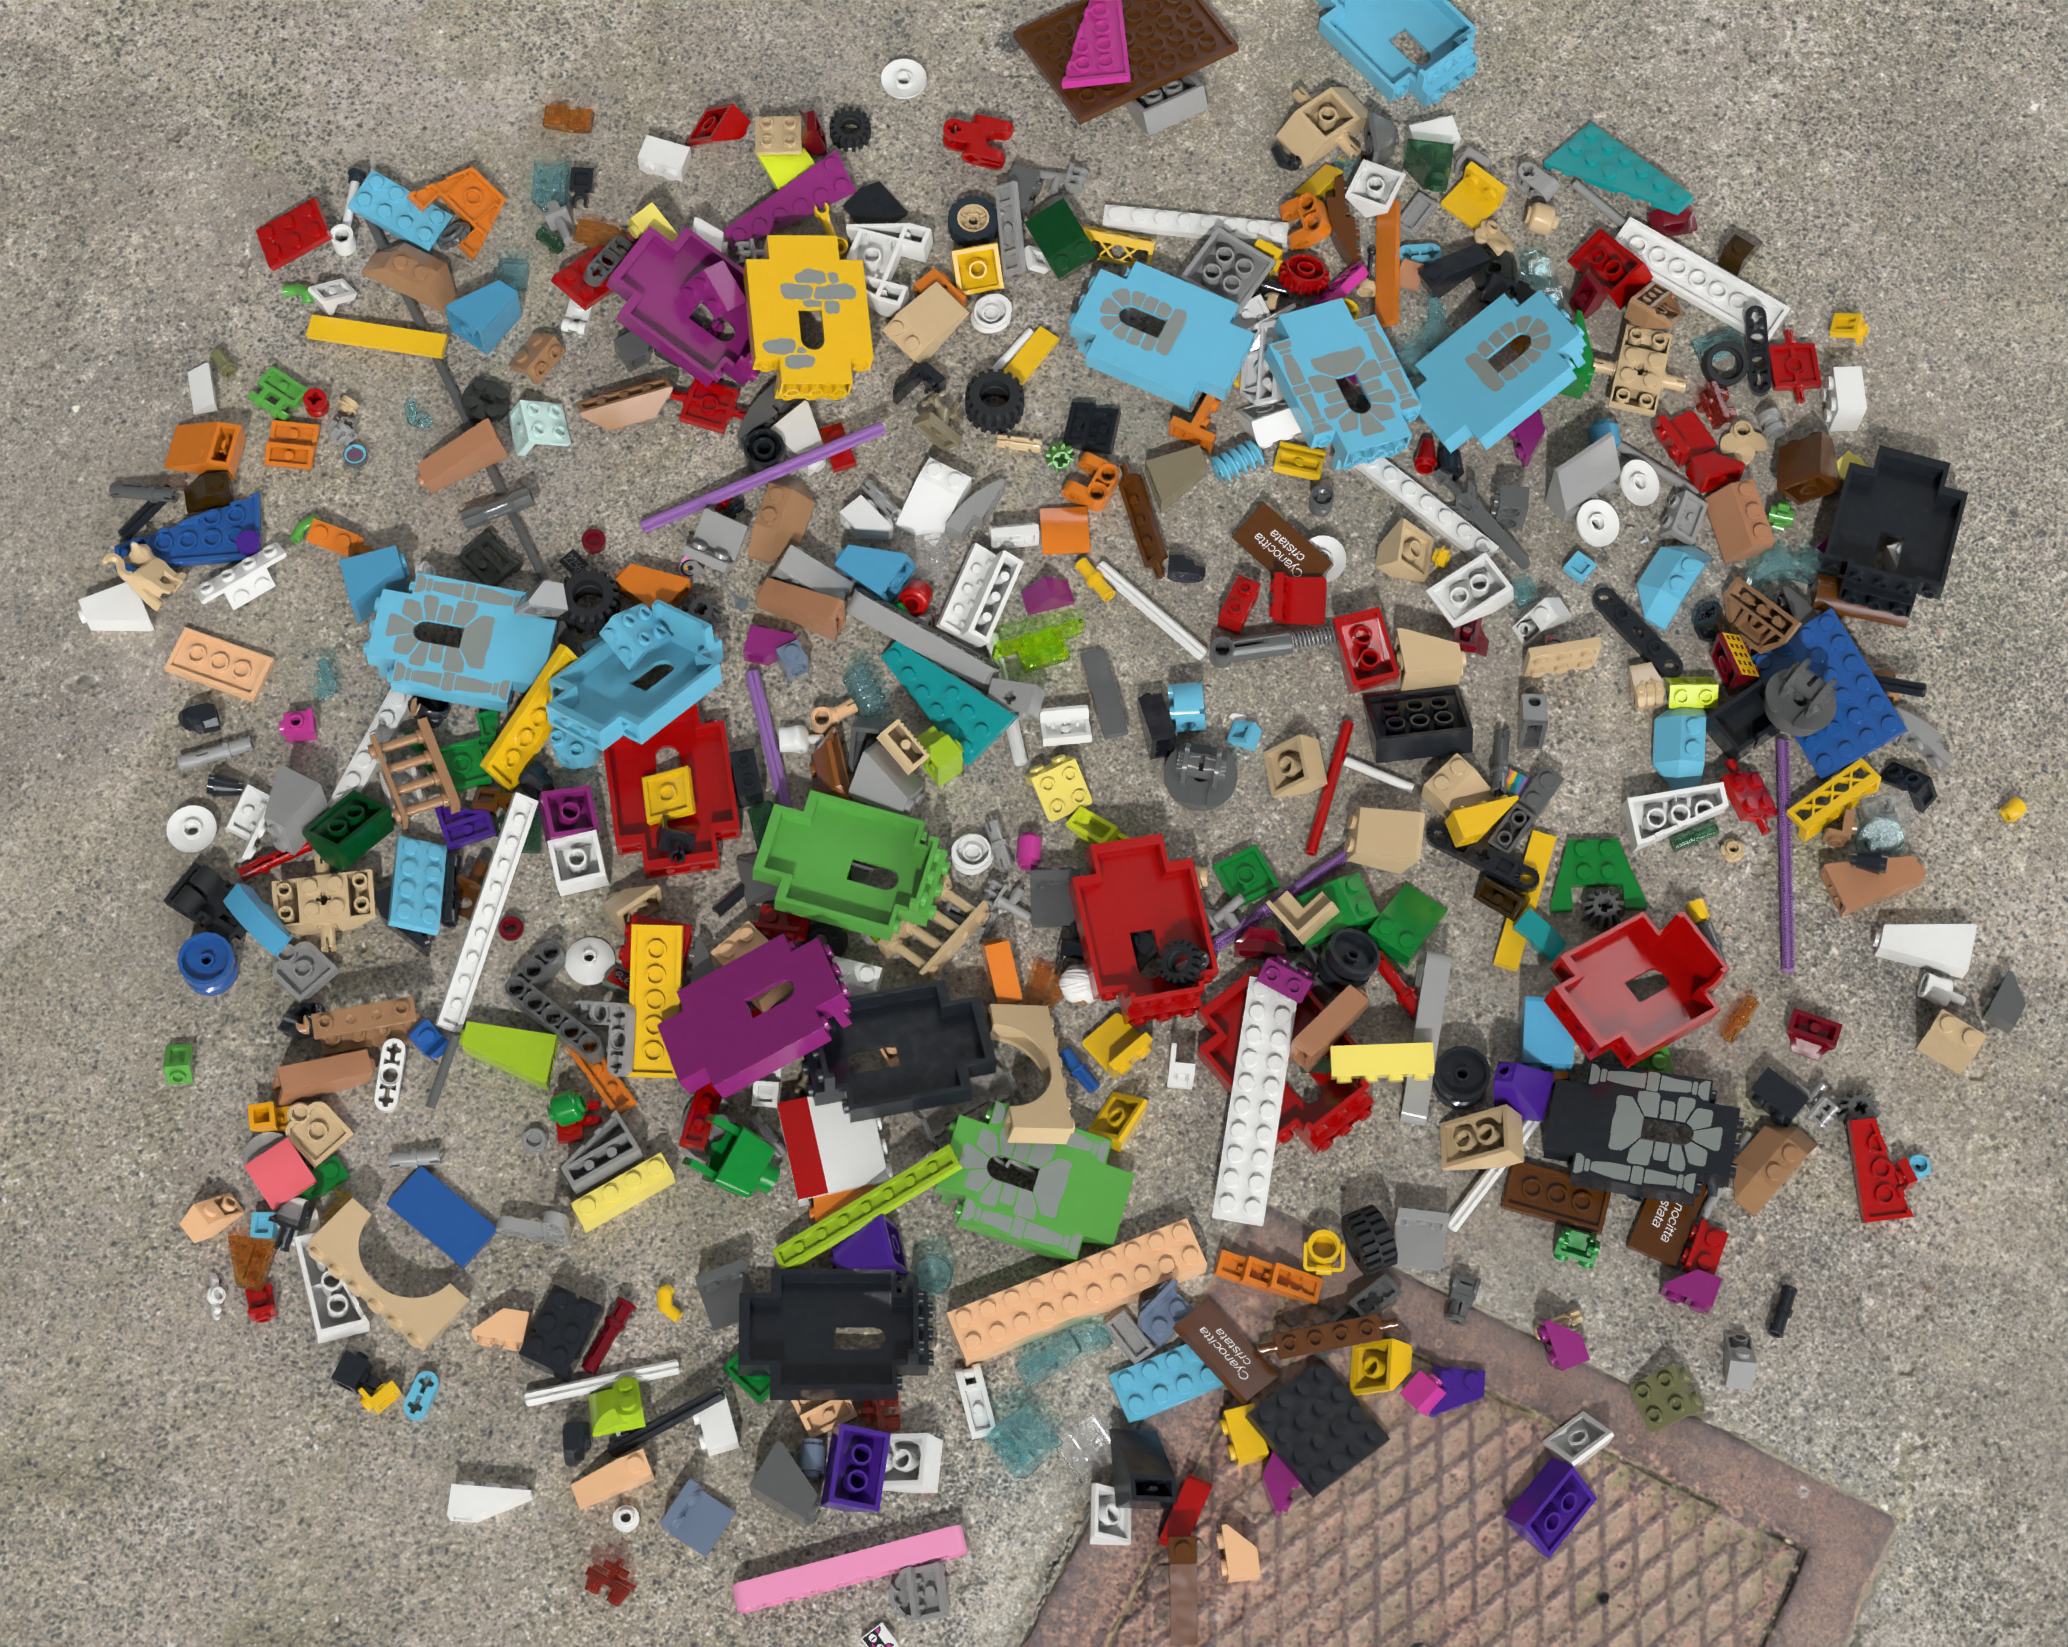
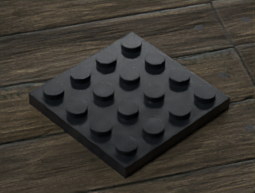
[1245,1359,1390,1499]

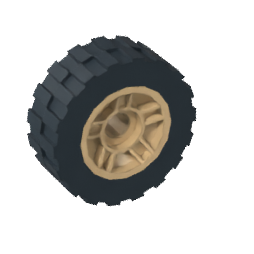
[948,196,998,248]

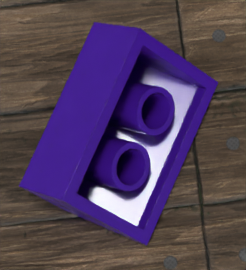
[820,1423,891,1512]
[1503,1457,1597,1558]

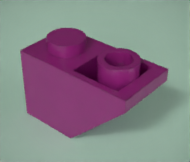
[1507,410,1545,468]
[743,625,798,666]
[1659,1269,1722,1313]
[1537,1318,1590,1371]
[1261,1452,1300,1518]

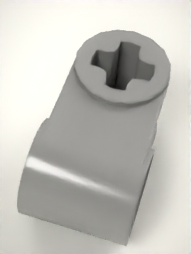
[1514,162,1560,204]

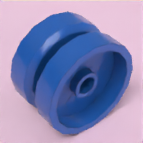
[177,932,240,996]

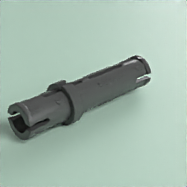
[109,482,179,503]
[1490,729,1510,797]

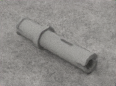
[177,736,254,772]

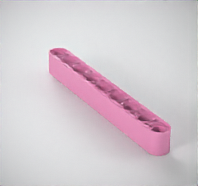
[731,1525,969,1613]

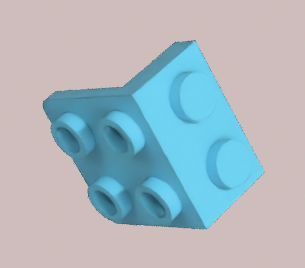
[599,603,672,670]

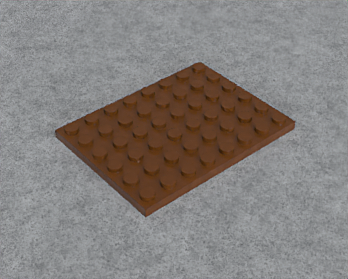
[1013,0,1239,125]

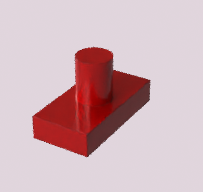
[819,422,856,473]

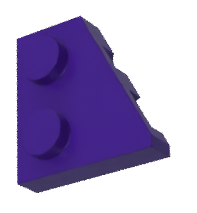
[434,806,497,851]
[1429,1366,1485,1418]

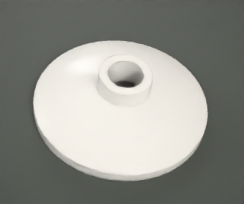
[881,59,927,99]
[1620,460,1659,506]
[1576,499,1619,547]
[1308,535,1346,583]
[166,805,217,852]
[565,937,615,985]

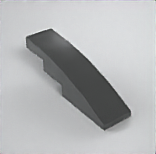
[1080,648,1128,740]
[1313,1273,1403,1360]

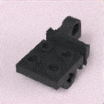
[163,862,248,943]

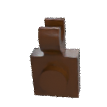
[472,786,513,812]

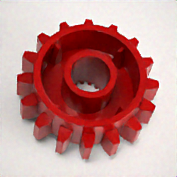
[1278,254,1330,298]

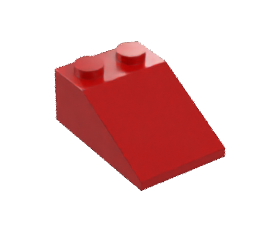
[1567,228,1653,310]
[1332,607,1400,694]

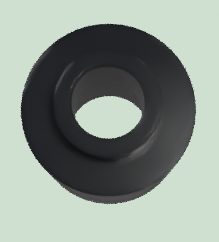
[1437,446,1464,481]

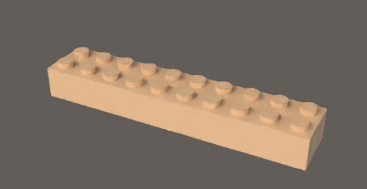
[946,1218,1207,1368]

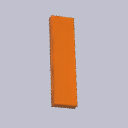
[562,1031,637,1115]

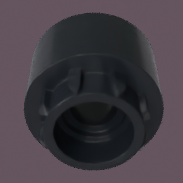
[743,429,786,473]

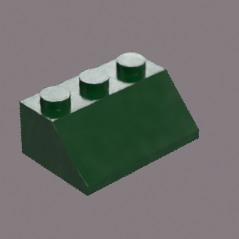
[302,790,394,871]

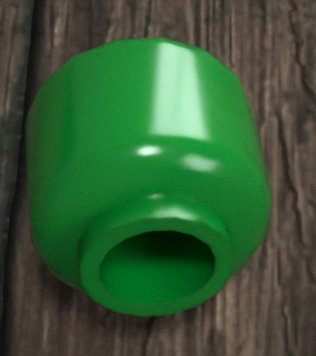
[547,1089,588,1127]

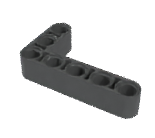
[505,940,605,1064]

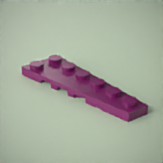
[722,150,856,252]

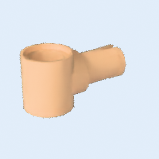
[811,698,858,736]

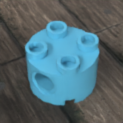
[1168,681,1206,732]
[550,727,602,770]

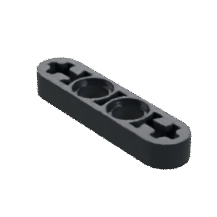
[1745,305,1771,397]

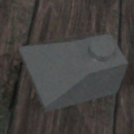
[1364,112,1399,166]
[736,855,779,906]

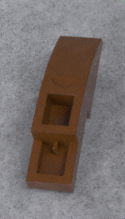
[1325,177,1361,267]

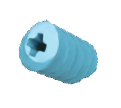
[1210,440,1265,482]

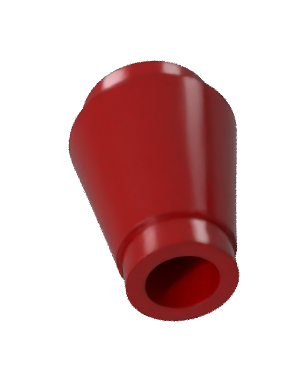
[1414,438,1437,475]

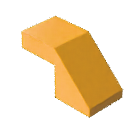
[248,1101,290,1134]

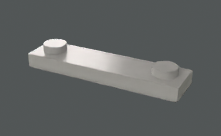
[994,180,1026,277]

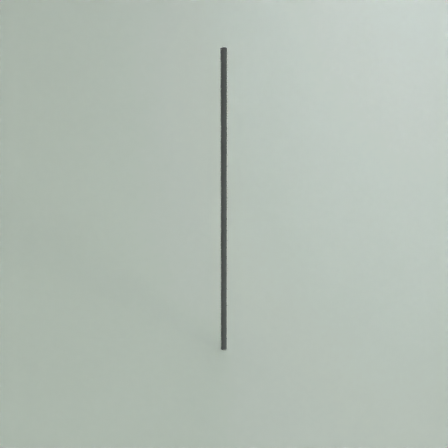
[364,218,549,581]

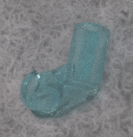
[404,401,432,429]

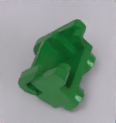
[1553,1225,1601,1268]

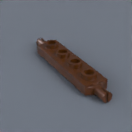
[1118,463,1168,579]
[1258,1313,1399,1360]

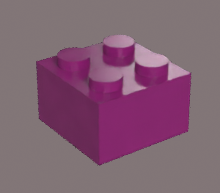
[538,785,600,849]

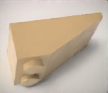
[882,282,970,364]
[1421,753,1509,830]
[1440,1104,1524,1171]

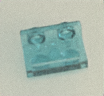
[531,161,570,212]

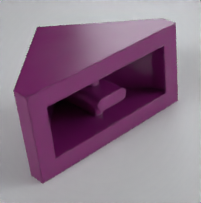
[1021,576,1074,615]

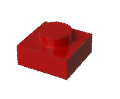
[1894,1157,1918,1191]

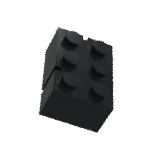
[1706,677,1781,762]
[518,1284,604,1382]

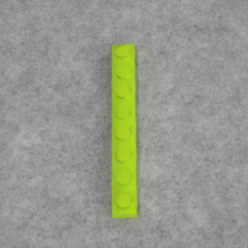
[772,1144,963,1269]

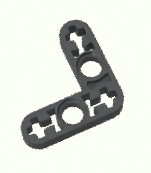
[583,236,634,287]

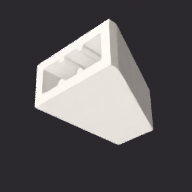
[770,400,827,476]
[77,582,154,631]

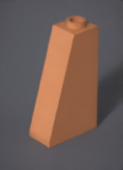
[416,418,509,494]
[755,577,846,641]
[1819,855,1926,917]
[1289,985,1369,1073]
[271,1049,376,1107]

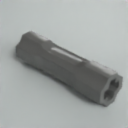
[460,485,535,531]

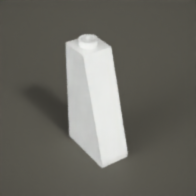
[1872,924,1977,979]

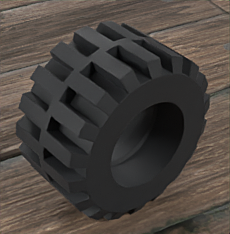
[965,369,1024,434]
[561,568,621,635]
[1341,1204,1398,1276]

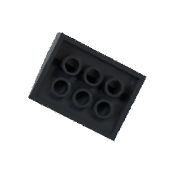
[1362,685,1473,763]

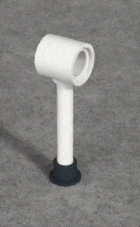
[330,168,366,256]

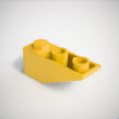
[1445,795,1519,848]

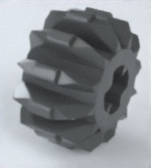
[681,594,722,630]
[1582,888,1625,931]
[1838,1089,1881,1129]

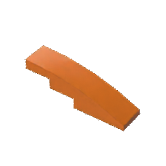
[1213,1249,1323,1304]

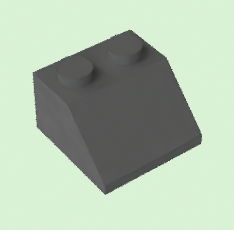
[848,716,903,773]

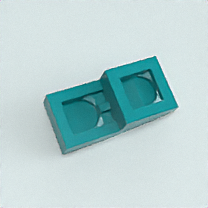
[1513,908,1567,963]

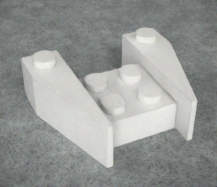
[846,223,933,318]

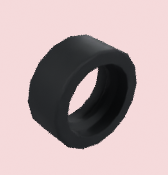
[1701,341,1749,388]

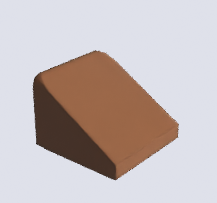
[1399,259,1425,292]

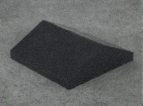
[843,181,908,224]

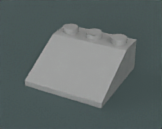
[1124,74,1209,136]
[1180,227,1277,314]
[1545,432,1621,523]

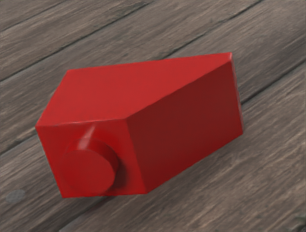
[1685,452,1746,494]

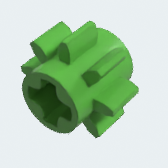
[1044,440,1074,471]
[1767,500,1795,531]

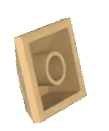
[1375,518,1434,582]
[604,885,664,934]

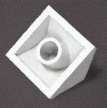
[1345,159,1406,218]
[1543,1411,1614,1469]
[1089,1483,1132,1545]

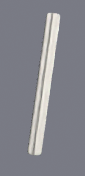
[1096,561,1208,660]
[986,632,1028,766]
[1448,1120,1540,1232]
[524,1359,680,1406]

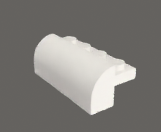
[936,543,1024,648]

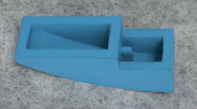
[223,883,292,956]

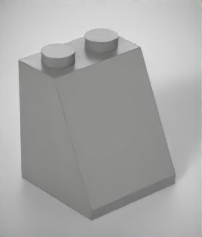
[847,740,924,816]
[264,764,329,856]

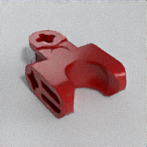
[943,114,1014,170]

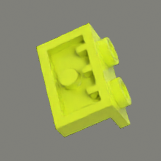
[1664,676,1719,708]

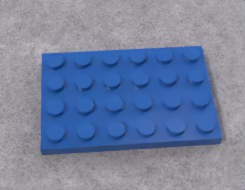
[1751,608,1908,782]

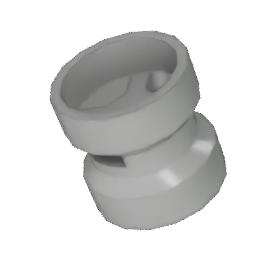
[1756,408,1788,440]

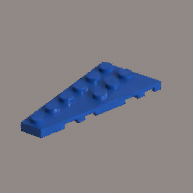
[114,492,262,572]

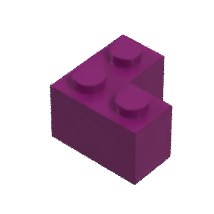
[679,260,747,320]

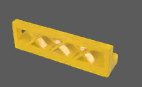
[1080,224,1157,267]
[1786,758,1881,843]

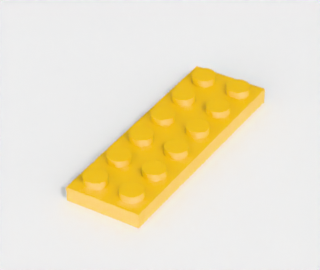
[480,644,578,792]
[627,924,684,1078]

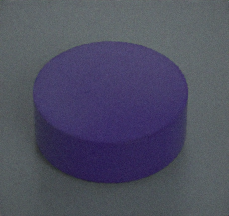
[235,530,261,556]

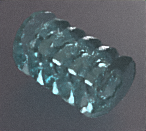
[843,663,890,718]

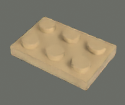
[1522,637,1602,678]

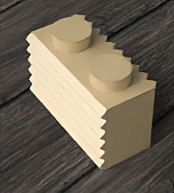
[877,719,930,775]

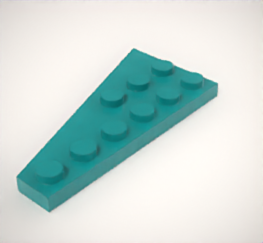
[1543,122,1694,215]
[881,641,1019,766]

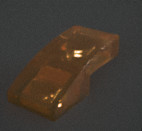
[542,105,595,134]
[573,219,627,250]

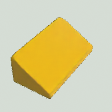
[1294,164,1343,207]

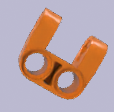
[1279,193,1332,252]
[1061,452,1119,512]

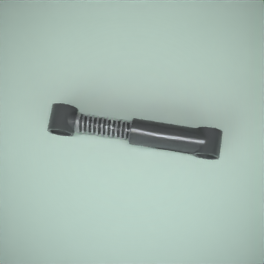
[1209,626,1337,668]

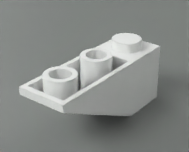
[447,1480,534,1523]

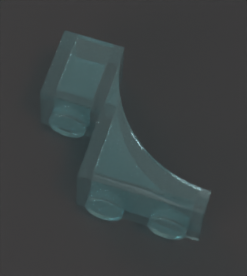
[1519,250,1565,311]
[1395,297,1452,378]
[1745,545,1834,589]
[1014,1321,1114,1387]

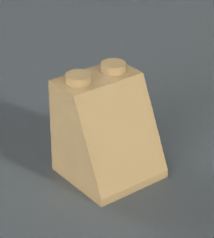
[1392,628,1466,691]
[1344,807,1425,874]
[1916,1008,1987,1075]

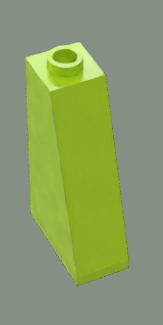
[459,1021,559,1091]

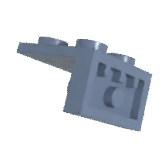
[1137,1278,1195,1349]
[660,1479,735,1557]

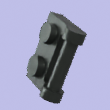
[458,531,523,587]

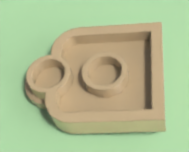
[285,1101,354,1169]

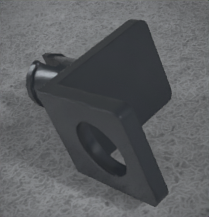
[656,815,696,864]
[1054,923,1084,974]
[268,1199,316,1252]

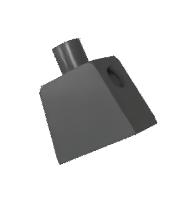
[1517,687,1548,749]

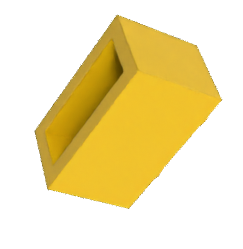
[1219,1403,1269,1467]

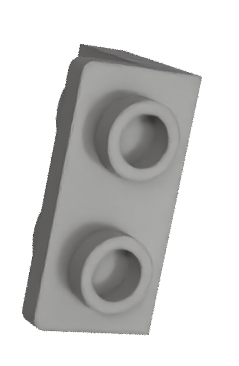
[1659,490,1708,545]

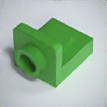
[163,1043,194,1085]

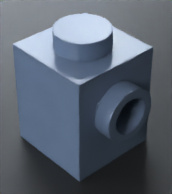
[776,639,809,681]

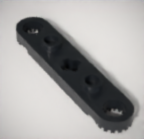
[1592,587,1683,678]
[1426,822,1540,893]

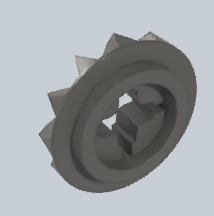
[437,222,471,250]

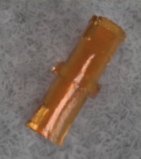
[1720,995,1760,1043]

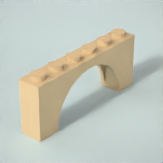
[985,1004,1075,1144]
[306,1198,469,1352]

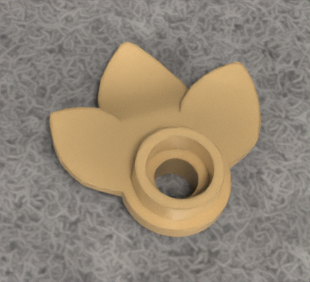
[1474,220,1515,256]
[1720,421,1767,466]

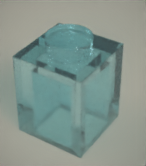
[493,258,529,291]

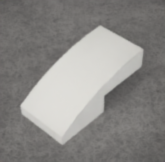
[751,1068,782,1108]

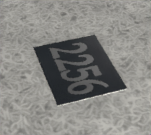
[559,549,589,573]

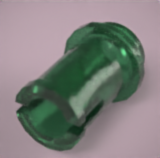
[535,227,565,254]

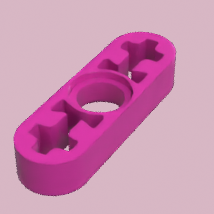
[1313,262,1369,305]

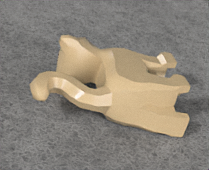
[101,542,187,611]

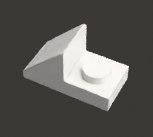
[308,278,357,317]

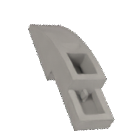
[1891,706,1955,774]

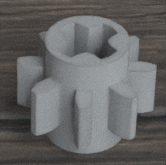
[327,416,358,446]

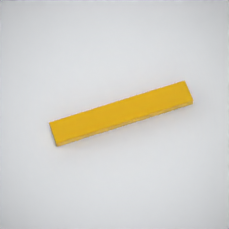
[306,314,449,359]
[1493,830,1557,972]

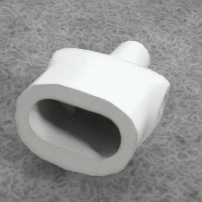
[778,725,824,754]
[1917,972,1966,1007]

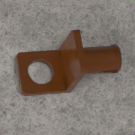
[457,860,488,920]

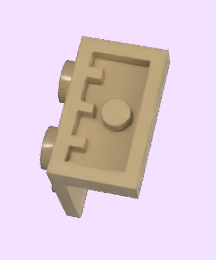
[755,116,802,155]

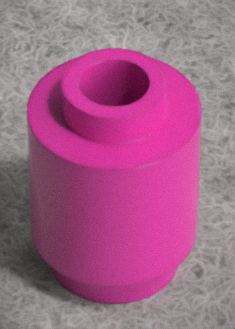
[1016,832,1042,871]

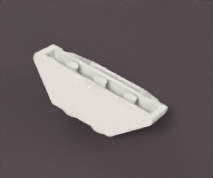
[1240,319,1284,407]

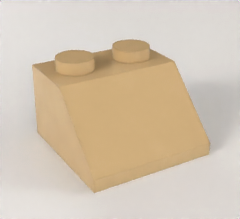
[1263,734,1328,798]

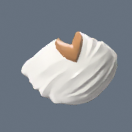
[1058,963,1097,1006]

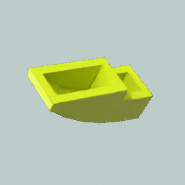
[1065,806,1130,845]

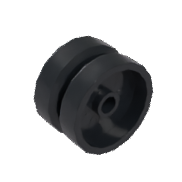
[1316,928,1381,992]
[1432,1046,1491,1110]

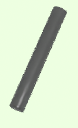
[426,1034,460,1109]

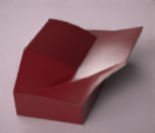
[799,110,828,156]
[1646,205,1698,237]
[1568,268,1608,319]
[1452,618,1489,657]
[1233,927,1286,960]
[1786,1008,1843,1060]

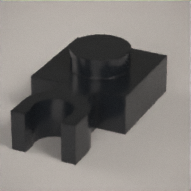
[569,167,595,208]

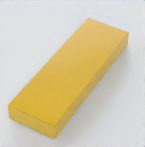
[1003,326,1059,386]

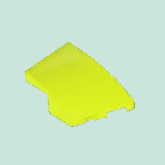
[754,148,815,191]

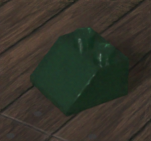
[1403,138,1454,192]

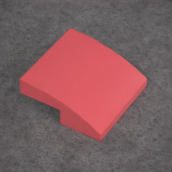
[244,1137,318,1211]

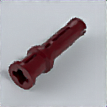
[581,1297,637,1375]

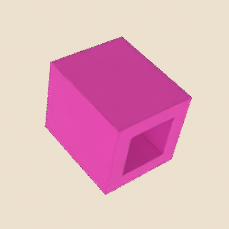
[1400,1370,1446,1416]

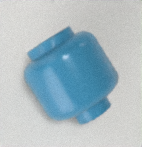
[1588,418,1621,447]

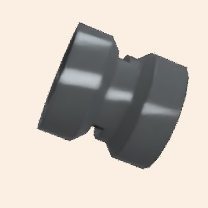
[1309,485,1334,517]

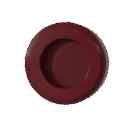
[581,529,606,554]

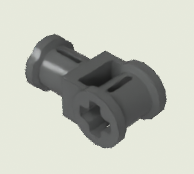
[1444,1271,1481,1326]

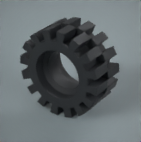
[829,107,871,152]
[1157,939,1206,987]

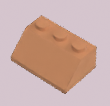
[1703,479,1775,564]

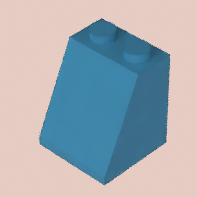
[445,280,523,355]
[339,545,410,623]
[834,545,917,603]
[1518,996,1574,1072]

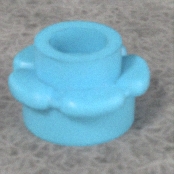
[1908,1154,1931,1179]

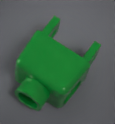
[682,1113,780,1198]

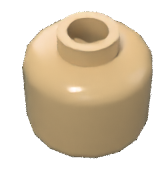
[1523,202,1559,235]

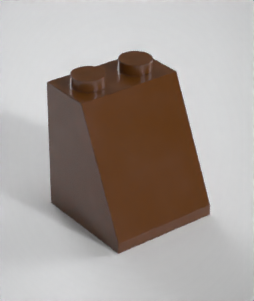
[1777,431,1842,505]

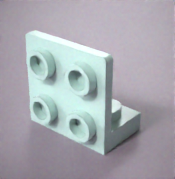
[508,400,571,456]

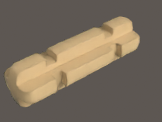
[996,433,1043,453]
[1533,1309,1583,1340]

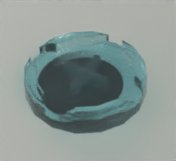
[1854,816,1905,858]

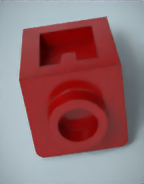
[245,1283,278,1323]

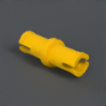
[1075,557,1116,602]

